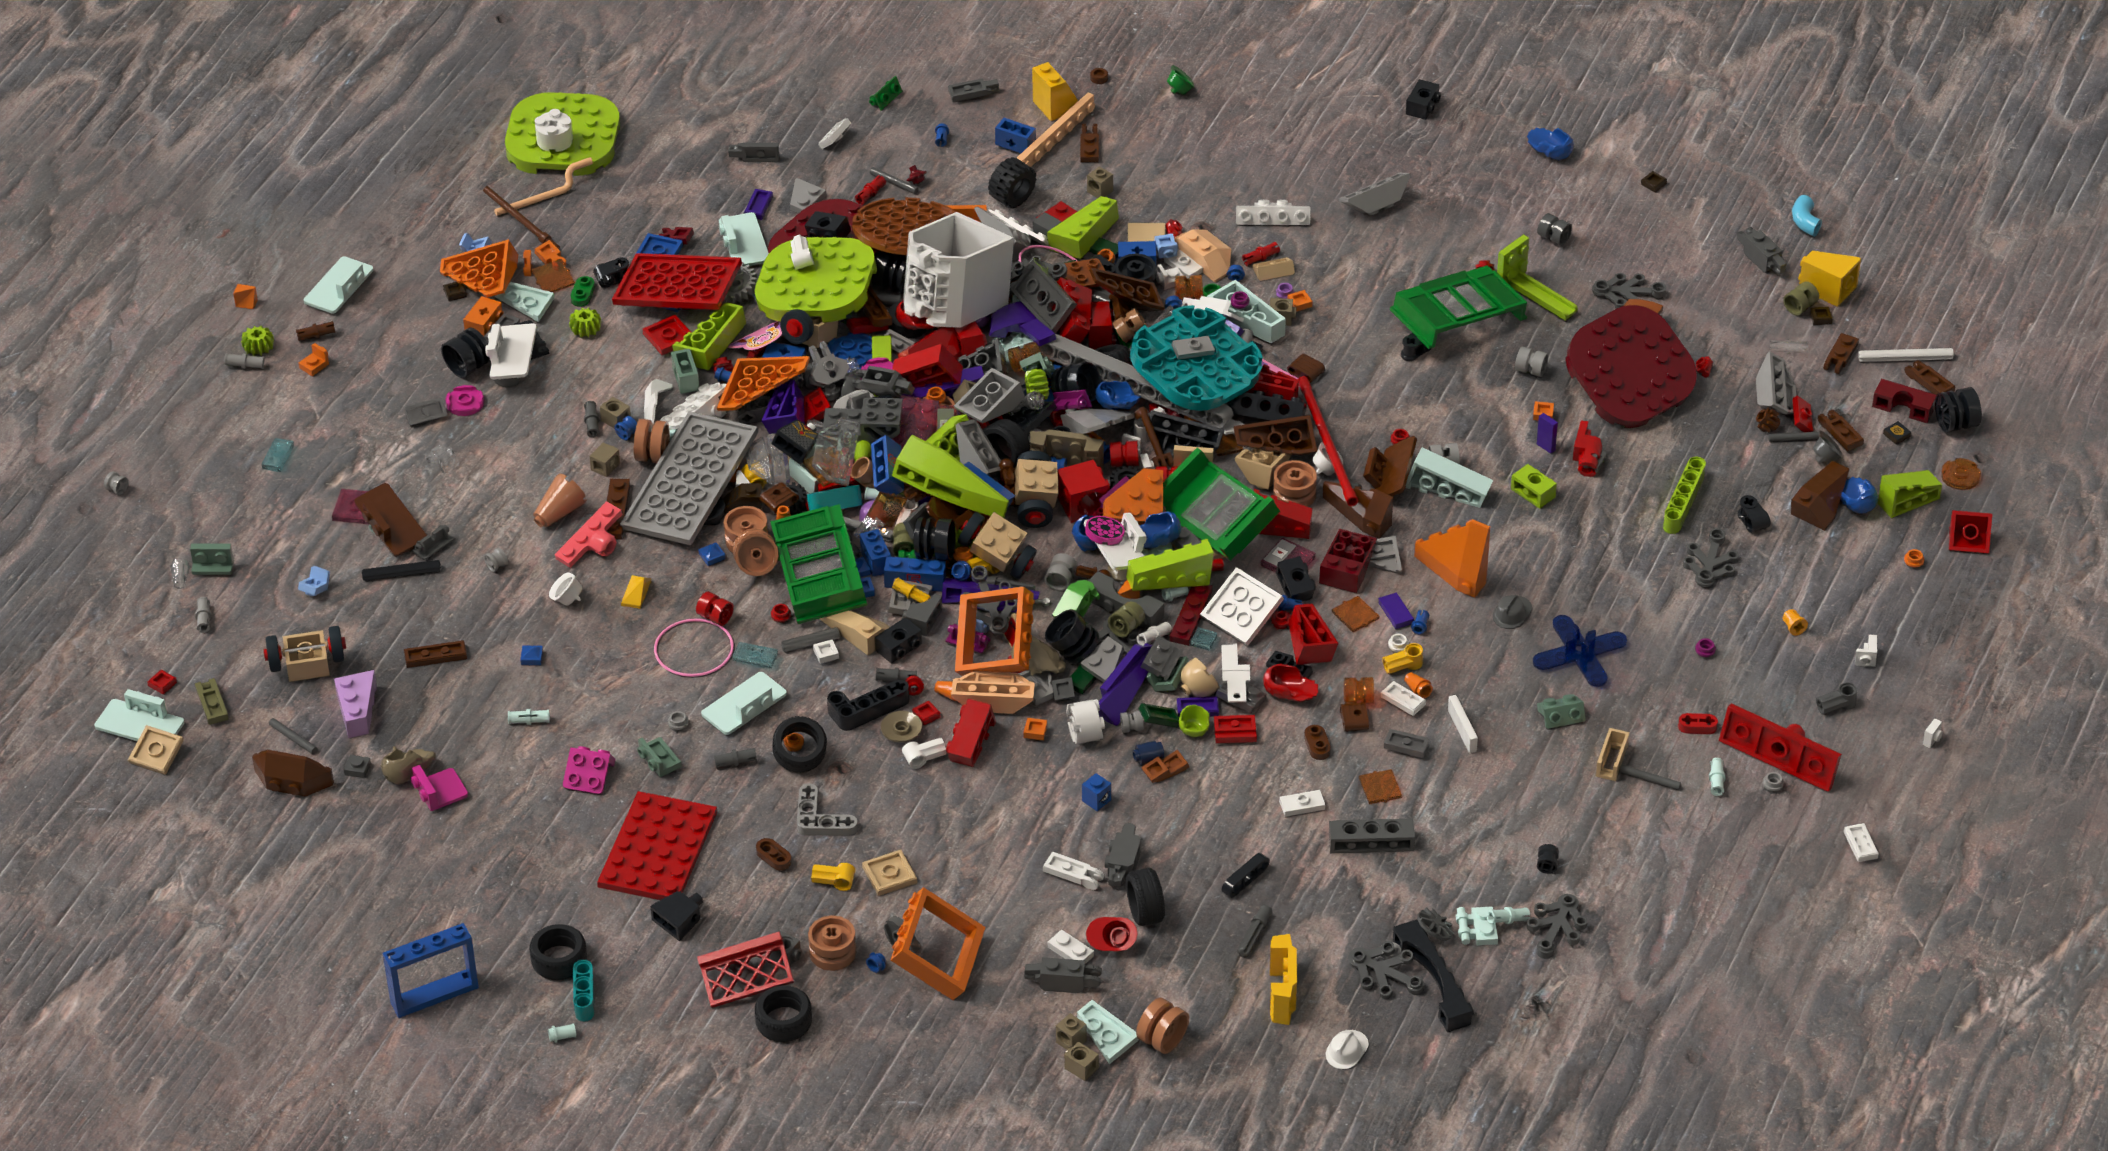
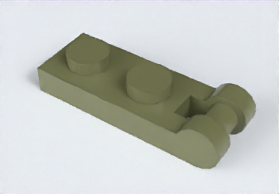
[194,678,229,725]

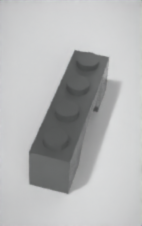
[1089,571,1164,629]

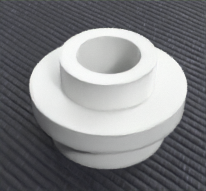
[1388,634,1409,652]

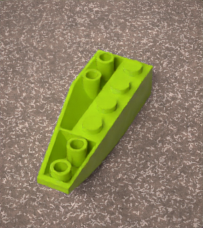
[892,435,1009,518]

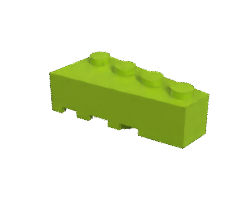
[672,302,746,370]
[1126,539,1214,591]

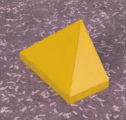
[621,575,651,609]

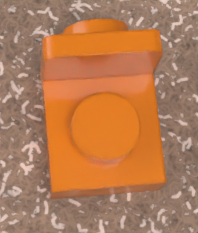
[298,343,329,376]

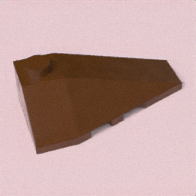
[1089,268,1165,312]
[1233,415,1317,455]
[1791,461,1850,531]
[1323,481,1393,539]

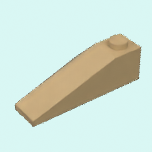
[1235,448,1292,489]
[819,610,889,656]

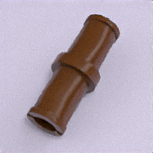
[296,321,336,341]

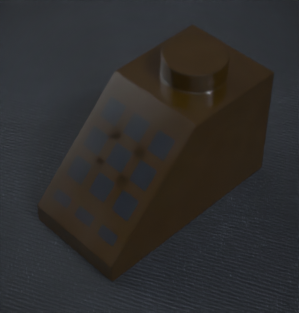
[723,483,762,514]

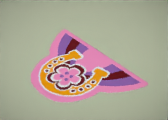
[728,321,782,350]

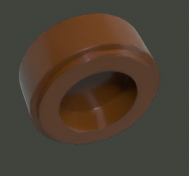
[1090,68,1108,84]

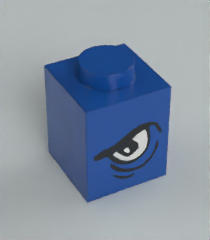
[1082,773,1111,811]

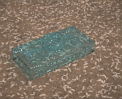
[262,438,294,472]
[733,642,778,668]

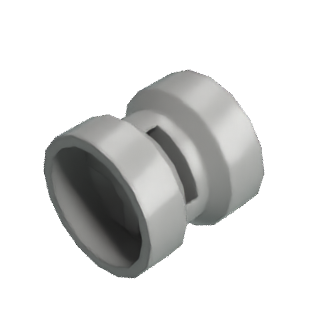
[1120,711,1144,733]

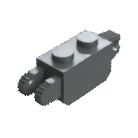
[1736,227,1786,274]
[851,366,915,398]
[1104,823,1141,887]
[1024,957,1102,993]

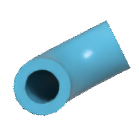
[1792,195,1822,237]

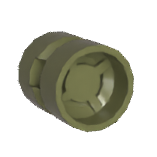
[1783,281,1819,316]
[893,522,914,558]
[1108,601,1145,637]

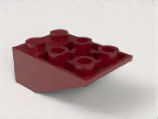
[1319,529,1377,593]

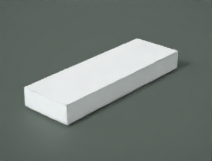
[1448,695,1478,754]

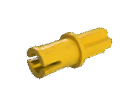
[892,577,931,603]

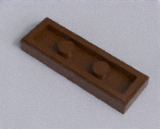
[404,640,467,668]

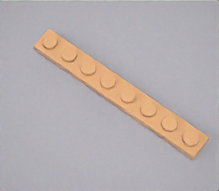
[1017,92,1095,167]

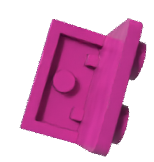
[563,746,615,794]
[411,765,468,811]

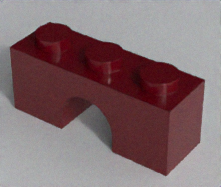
[1872,378,1936,424]

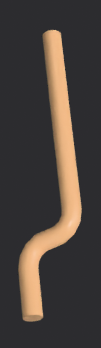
[494,157,593,216]

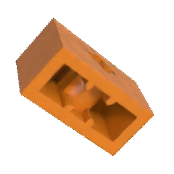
[463,296,504,337]

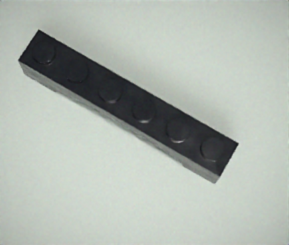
[1393,919,1474,1033]

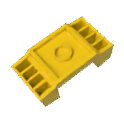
[1270,934,1297,1025]

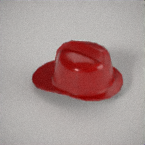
[1086,917,1138,951]

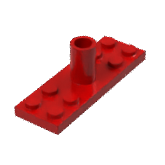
[1719,703,1842,792]

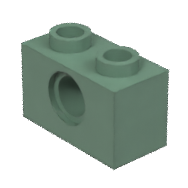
[671,348,699,394]

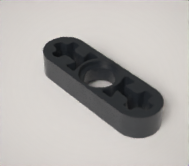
[1222,853,1270,898]

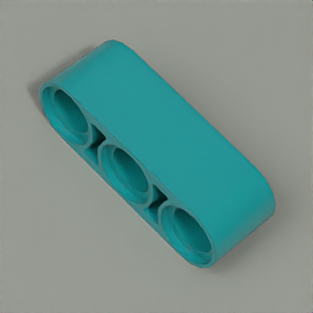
[807,485,863,511]
[573,960,594,1022]

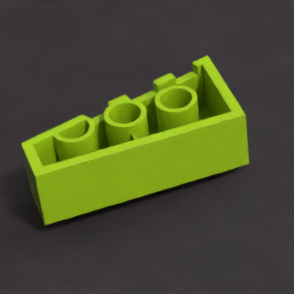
[1047,196,1119,259]
[926,414,969,461]

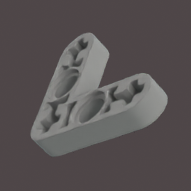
[797,783,858,836]

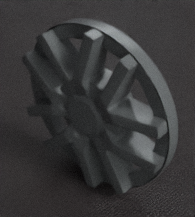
[1417,908,1454,941]

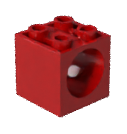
[1057,460,1110,523]

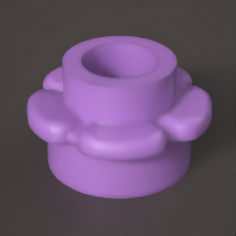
[1276,283,1294,299]

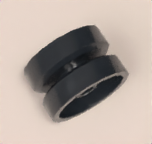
[1115,253,1156,287]

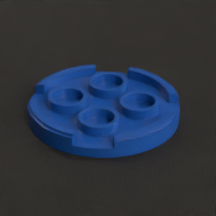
[827,333,872,375]

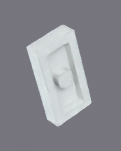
[1047,930,1094,964]

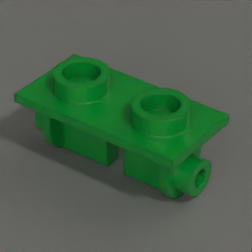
[869,76,902,111]

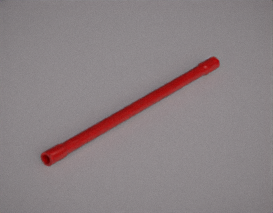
[1298,376,1358,506]

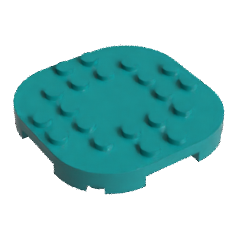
[1130,305,1263,411]

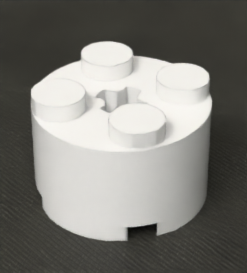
[535,109,573,152]
[1066,699,1105,744]

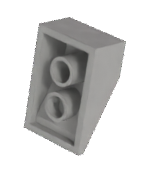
[974,207,1032,261]
[954,368,1025,423]
[956,419,1001,478]

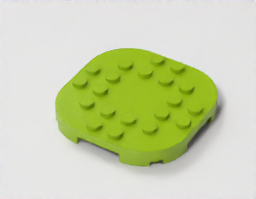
[505,92,620,176]
[755,237,877,322]

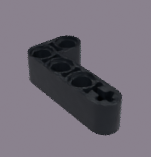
[827,680,909,731]

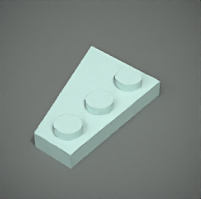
[495,282,554,322]
[1077,1000,1139,1064]

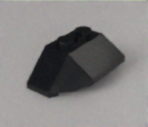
[1149,410,1225,458]

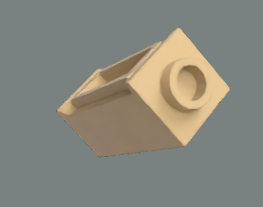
[1596,728,1630,781]

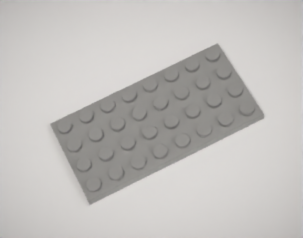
[620,411,759,545]

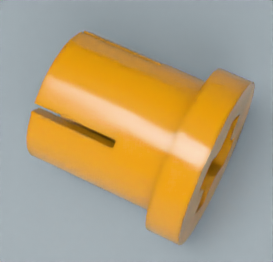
[1782,609,1808,636]

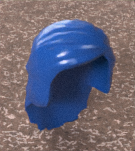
[1527,127,1574,160]
[1096,381,1141,410]
[1841,477,1878,514]
[1139,511,1181,549]

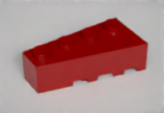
[1052,277,1092,344]

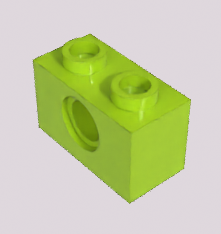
[1511,464,1557,509]

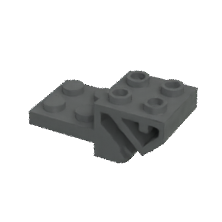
[822,397,903,443]

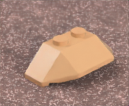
[1174,229,1231,283]
[951,671,1035,714]

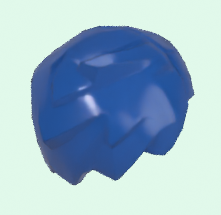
[1072,514,1098,552]

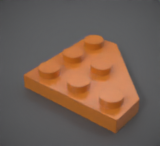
[1103,468,1163,525]

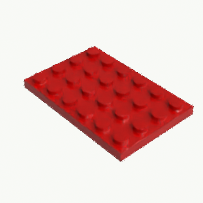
[612,253,742,310]
[597,791,717,900]

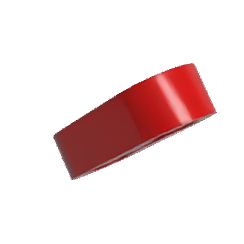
[1678,713,1718,734]

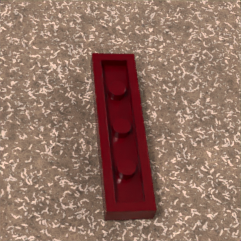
[1170,585,1213,646]

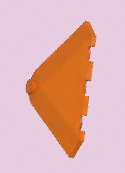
[440,239,518,298]
[717,356,810,411]
[1414,519,1491,598]

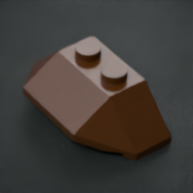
[252,749,334,797]

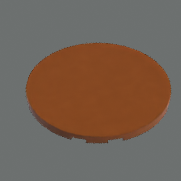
[852,197,956,255]

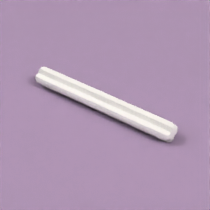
[1858,348,1954,362]

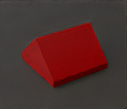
[1949,510,1993,553]

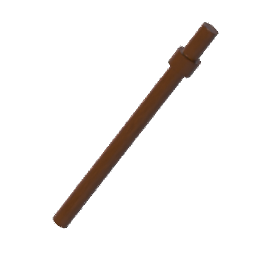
[483,186,560,249]

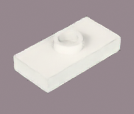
[818,118,851,149]
[1164,249,1203,280]
[1381,681,1426,716]
[1279,790,1325,817]
[1843,823,1879,862]

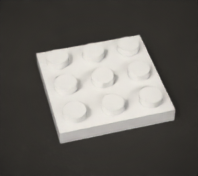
[1200,567,1284,646]

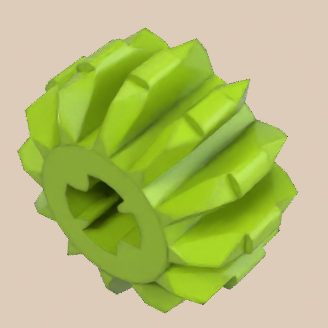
[569,307,601,338]
[241,325,274,356]
[1025,368,1049,402]

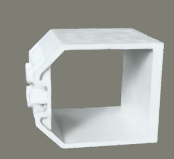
[903,212,1014,327]

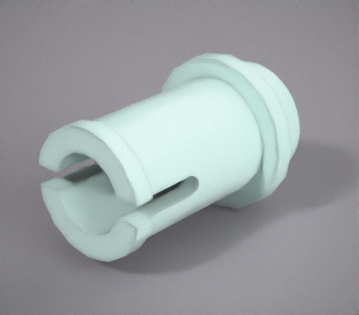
[1162,587,1189,601]
[548,1023,576,1043]

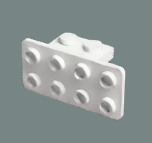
[485,323,537,380]
[660,383,727,429]
[1084,513,1146,570]

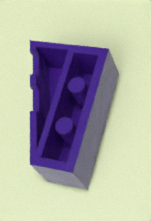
[762,380,805,438]

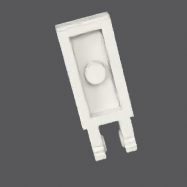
[1043,852,1105,890]

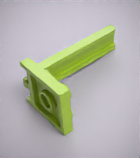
[1497,234,1578,320]

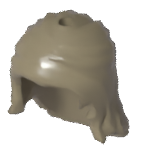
[1011,636,1066,676]
[380,746,436,784]

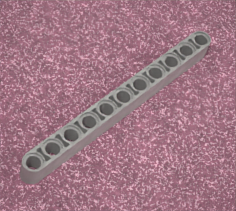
[1040,334,1233,428]

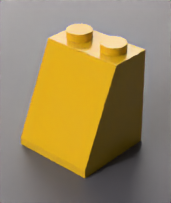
[1032,62,1078,121]
[1798,251,1861,307]

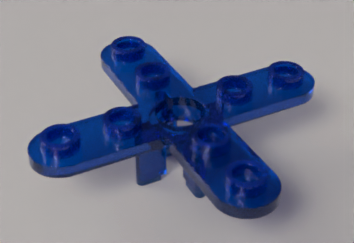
[1533,615,1627,687]

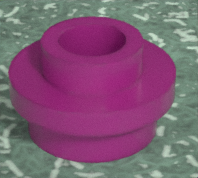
[1231,291,1250,309]
[1695,638,1716,657]

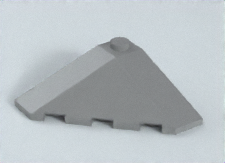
[1060,408,1135,434]

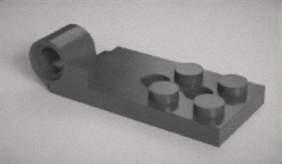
[1011,258,1077,334]

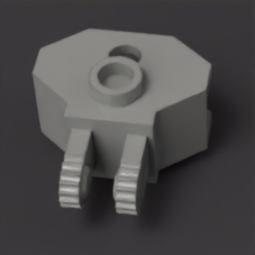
[808,341,850,388]

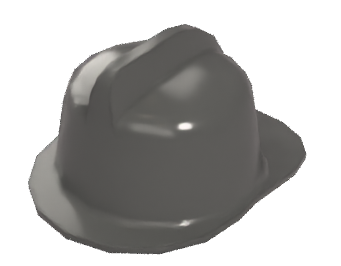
[1813,431,1843,464]
[1493,595,1532,629]

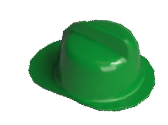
[1167,65,1195,95]

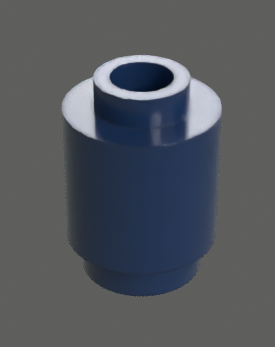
[1132,741,1164,765]

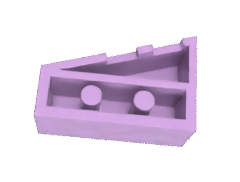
[334,670,377,738]

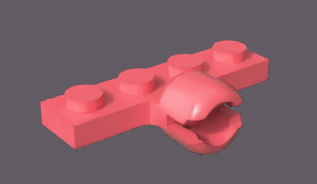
[555,501,623,568]

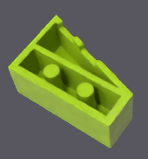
[1878,470,1942,518]

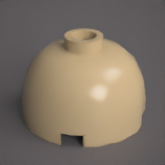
[1181,658,1220,697]

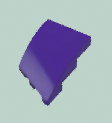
[989,301,1036,338]

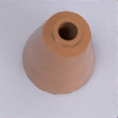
[533,474,587,527]

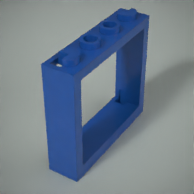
[382,923,479,1018]

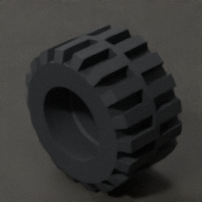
[988,157,1037,208]

